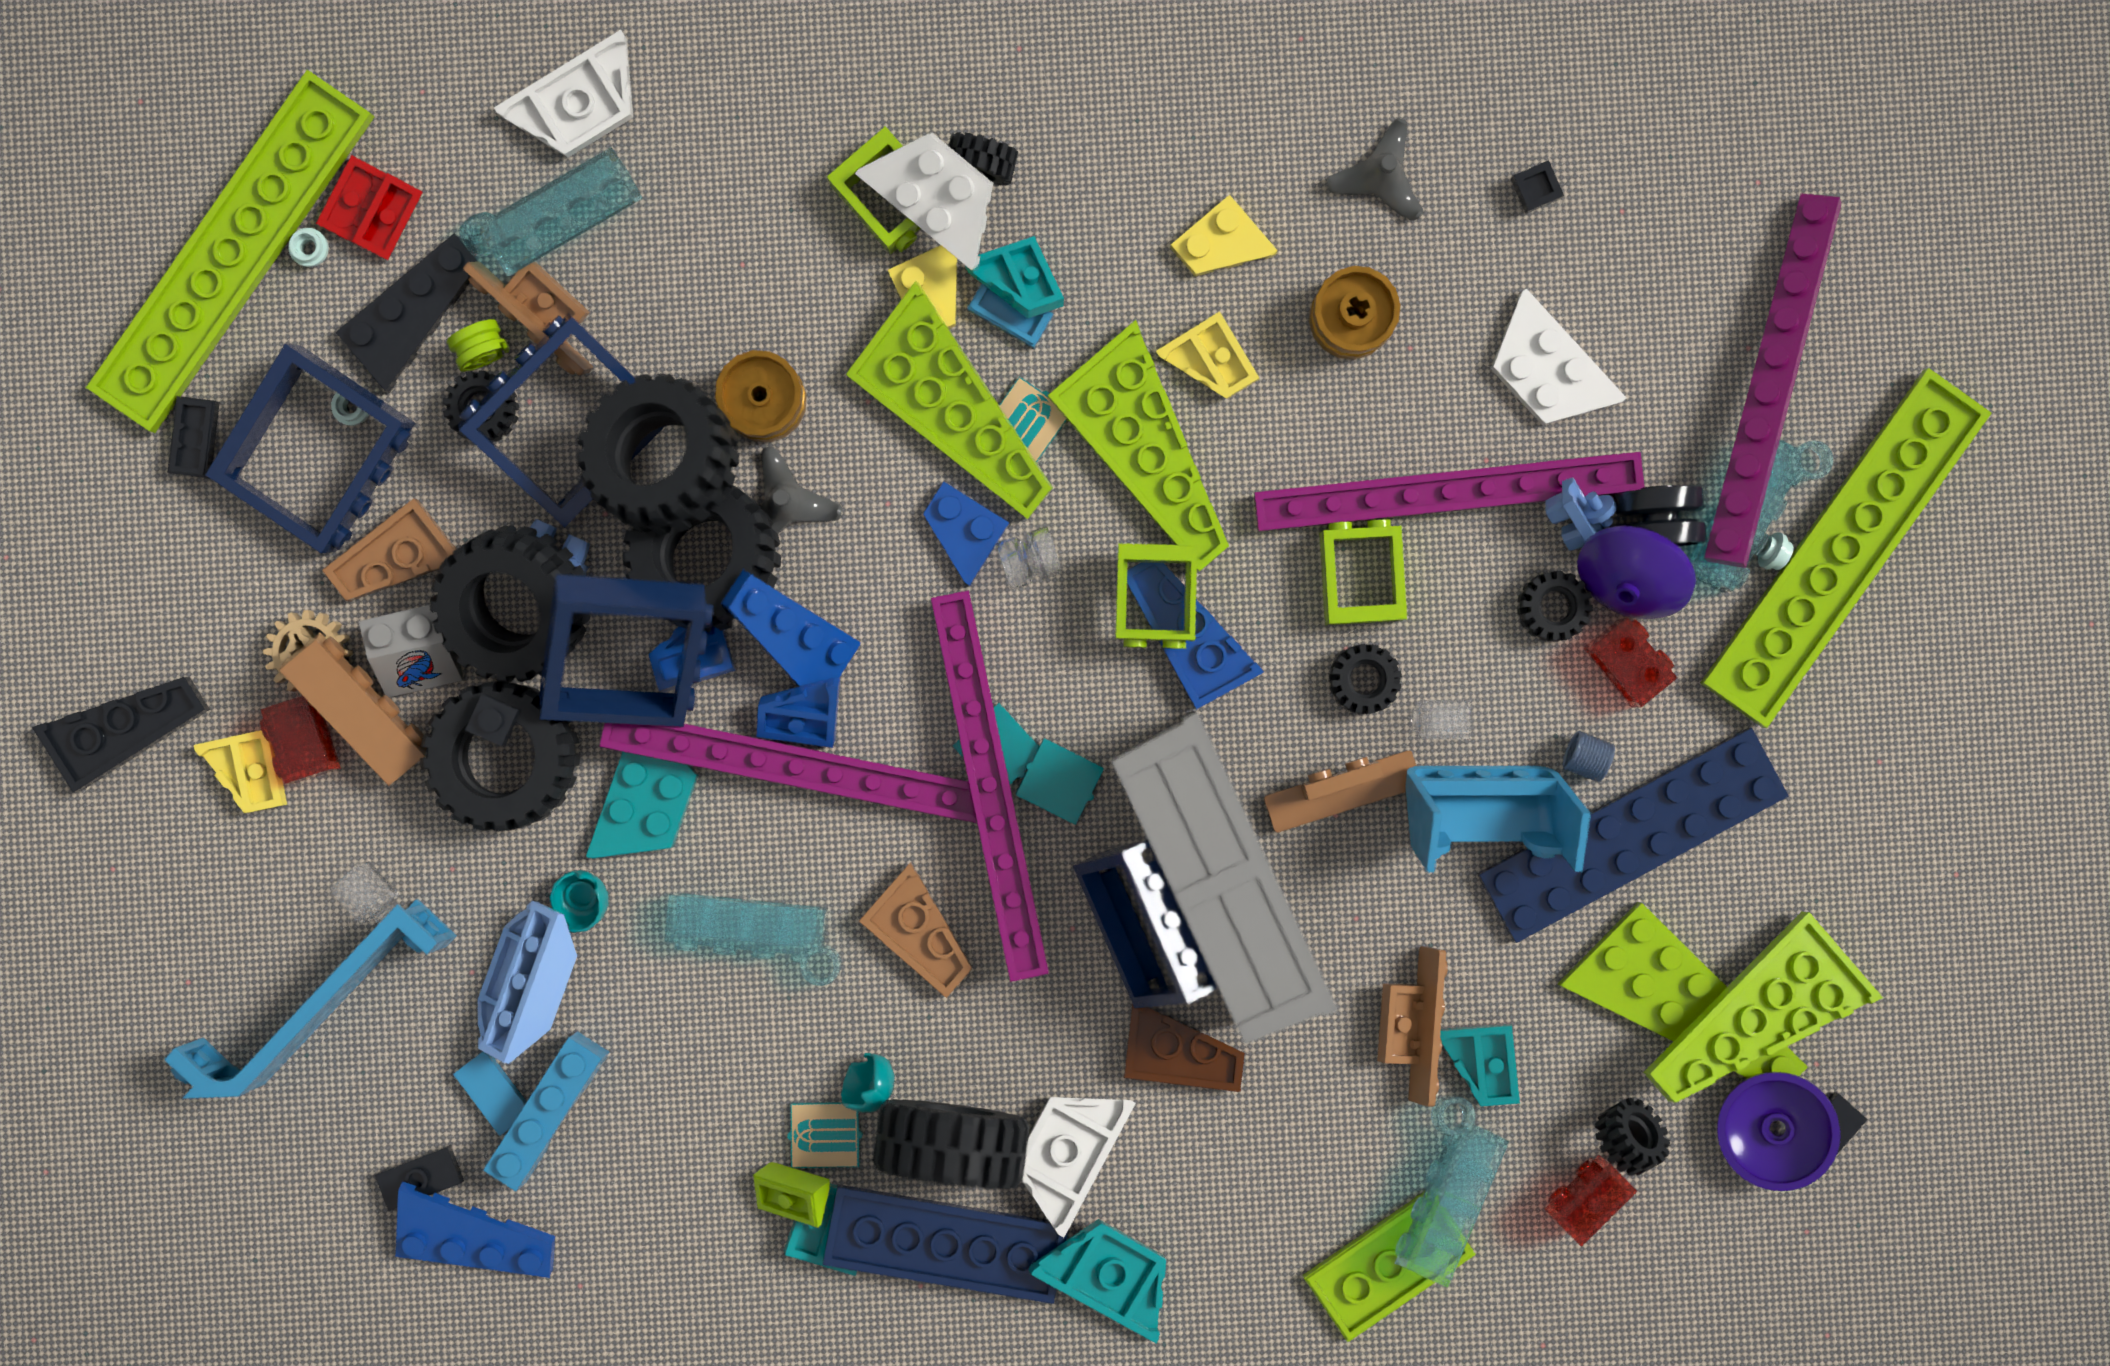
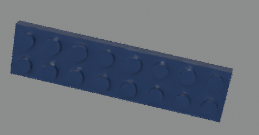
[1477,728,1789,943]

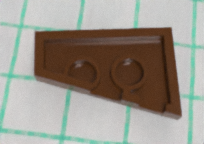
[1123,1004,1245,1092]

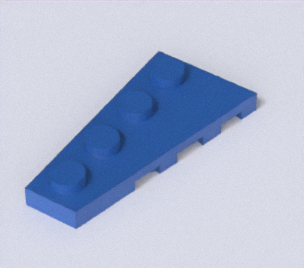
[1127,563,1264,709]
[722,570,861,686]
[395,1182,555,1278]

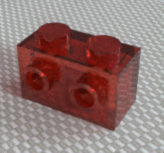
[1583,617,1677,708]
[260,695,341,784]
[1544,1155,1638,1247]

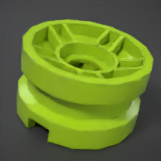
[446,319,510,372]

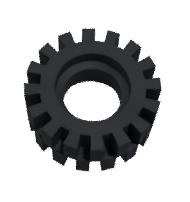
[948,132,1018,186]
[442,370,519,441]
[1517,571,1593,642]
[1328,644,1402,714]
[1595,1098,1670,1176]

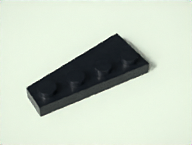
[336,233,479,393]
[32,677,210,793]

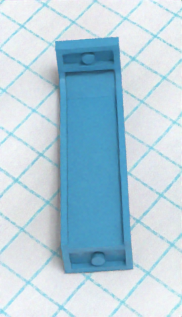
[164,899,457,1099]

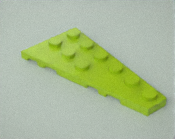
[846,281,1053,519]
[1048,320,1229,572]
[1557,902,1808,1078]
[1643,911,1883,1103]

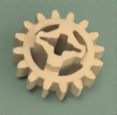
[263,610,353,692]

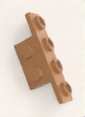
[463,259,594,375]
[1264,750,1416,833]
[1377,946,1448,1107]

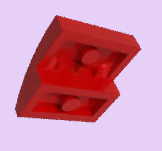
[316,155,423,261]

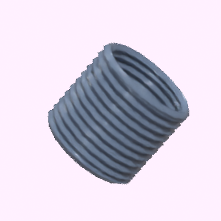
[1563,731,1615,782]

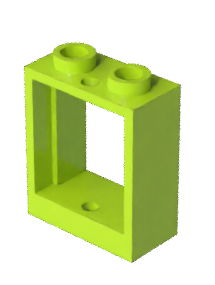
[827,126,921,255]
[1319,519,1407,625]
[1115,543,1198,649]

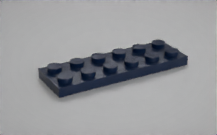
[823,1184,1068,1304]

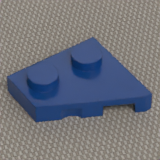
[923,482,1009,586]
[648,626,736,693]
[756,677,840,748]

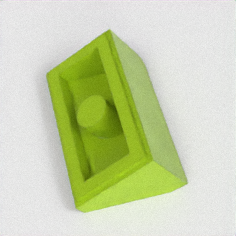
[753,1162,830,1228]

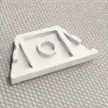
[494,30,633,158]
[855,133,993,270]
[1491,288,1626,426]
[1022,1097,1136,1238]

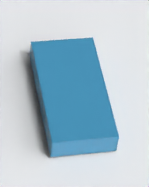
[967,284,1053,349]
[453,1052,527,1136]

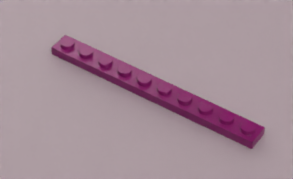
[1704,193,1842,568]
[1254,451,1645,532]
[931,590,1049,982]
[600,723,977,824]

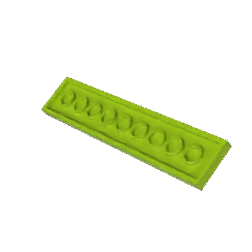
[86,70,375,433]
[1700,368,1992,728]

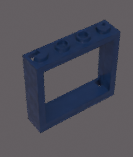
[458,313,665,528]
[205,344,416,554]
[539,574,712,727]
[1073,839,1218,1008]

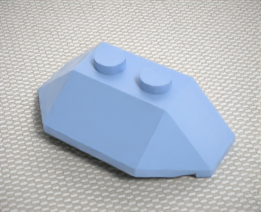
[478,901,577,1063]

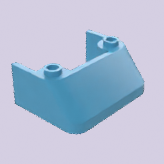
[1405,766,1591,872]

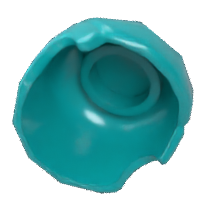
[549,870,609,933]
[841,1053,895,1113]

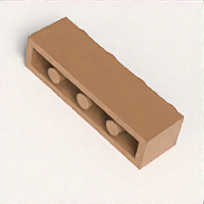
[279,632,427,786]

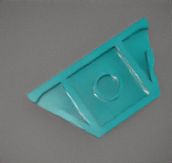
[586,752,699,859]
[1028,1219,1167,1343]

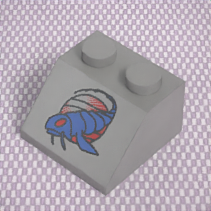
[359,605,464,698]

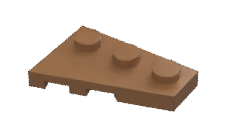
[322,498,456,601]
[859,862,973,998]

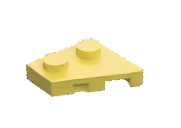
[1170,194,1278,277]
[888,245,957,329]
[1156,311,1260,399]
[194,729,287,813]

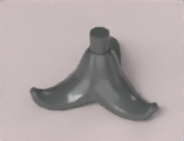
[1326,118,1424,221]
[760,446,842,533]

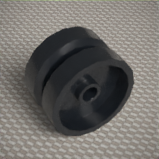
[1615,485,1707,547]

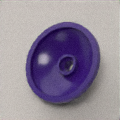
[1577,526,1696,619]
[1717,1072,1840,1191]

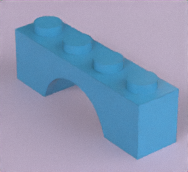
[483,1031,610,1191]

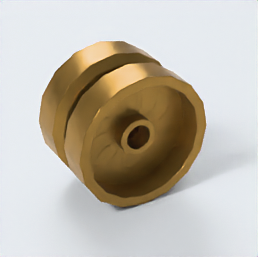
[1309,266,1401,360]
[715,350,807,442]

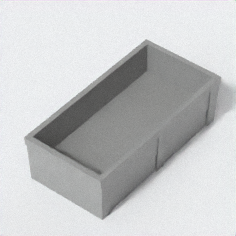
[1112,711,1339,1045]

